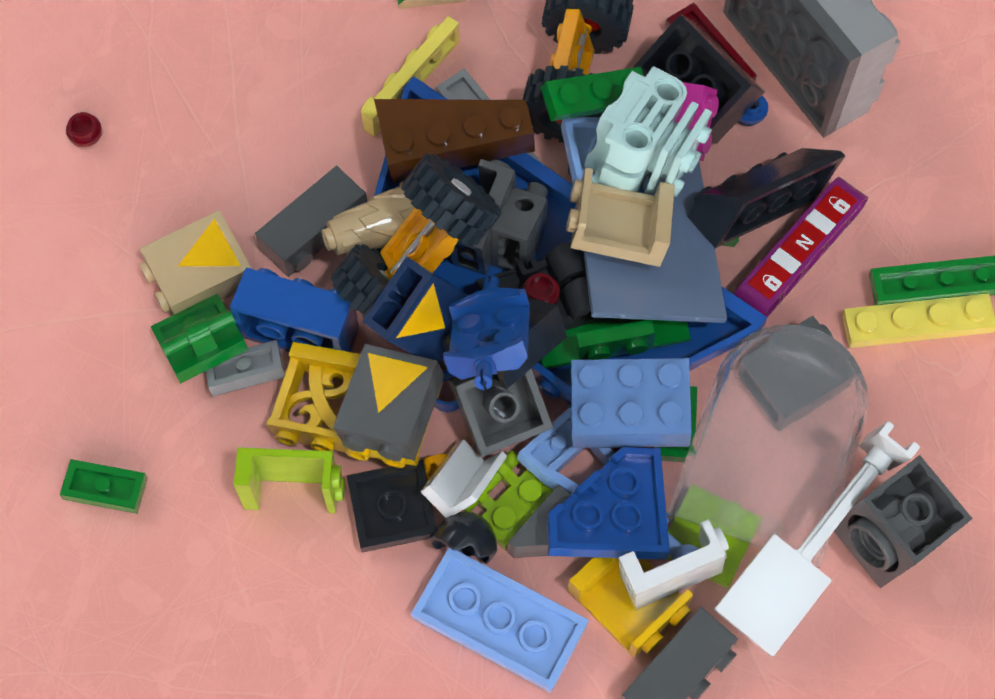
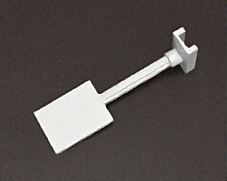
[714,421,920,657]

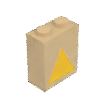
[139,210,252,315]

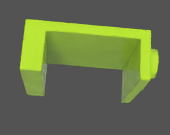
[233,447,345,513]

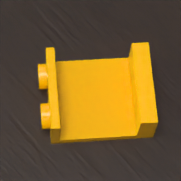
[567,557,693,658]

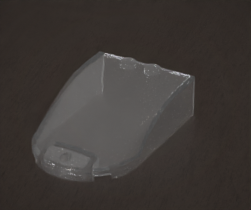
[666,324,868,569]

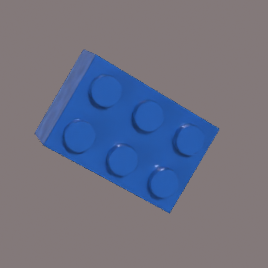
[230,267,359,352]

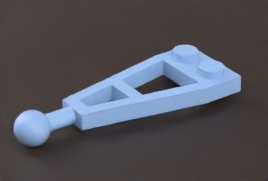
[517,408,698,560]

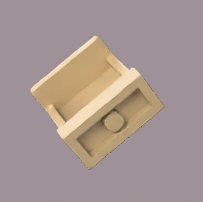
[566,167,675,267]

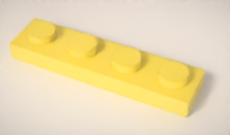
[361,16,460,138]
[842,293,995,348]

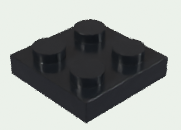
[347,460,437,553]

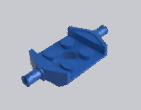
[443,275,530,390]

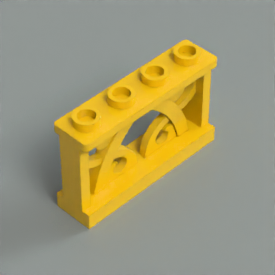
[266,342,443,468]

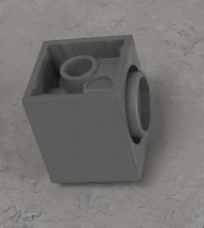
[834,455,973,588]

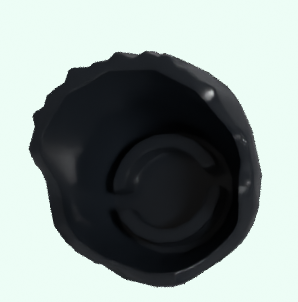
[429,512,497,564]

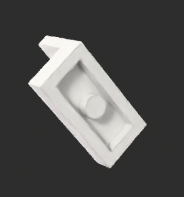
[420,439,507,518]

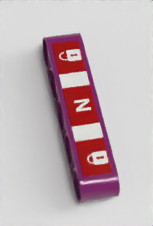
[734,176,869,318]

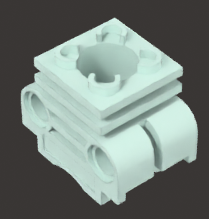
[584,66,712,197]

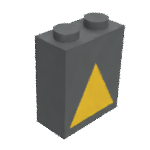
[333,344,445,461]

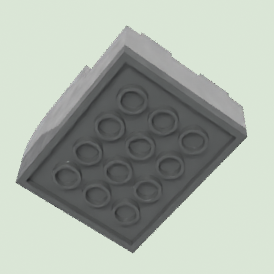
[723,0,900,138]

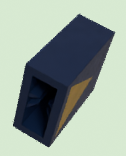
[362,256,468,363]

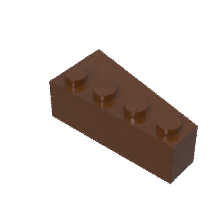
[374,99,535,183]

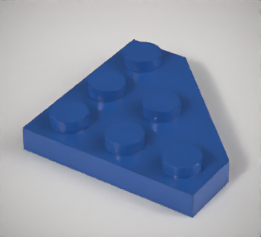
[546,447,670,560]

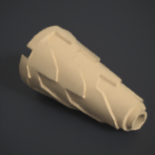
[321,182,415,255]

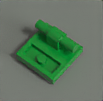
[150,293,249,384]

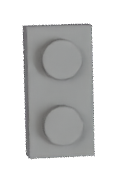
[206,340,285,397]

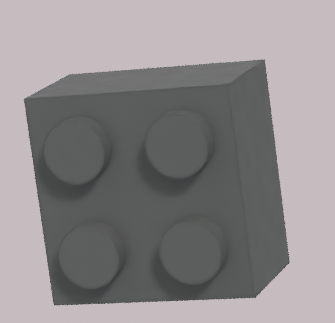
[448,368,553,457]

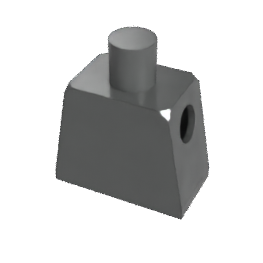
[491,182,548,271]

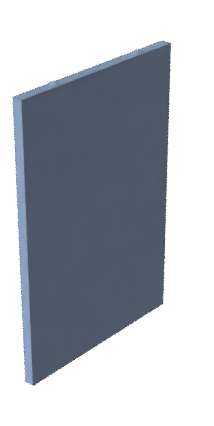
[583,161,727,323]

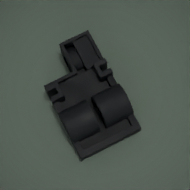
[475,242,604,331]

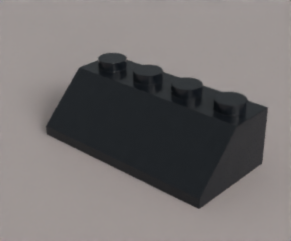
[687,148,845,248]

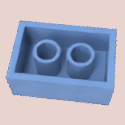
[571,358,692,448]

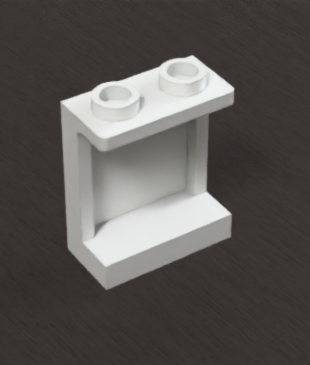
[619,519,729,610]

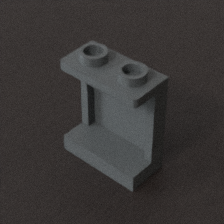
[450,159,517,276]

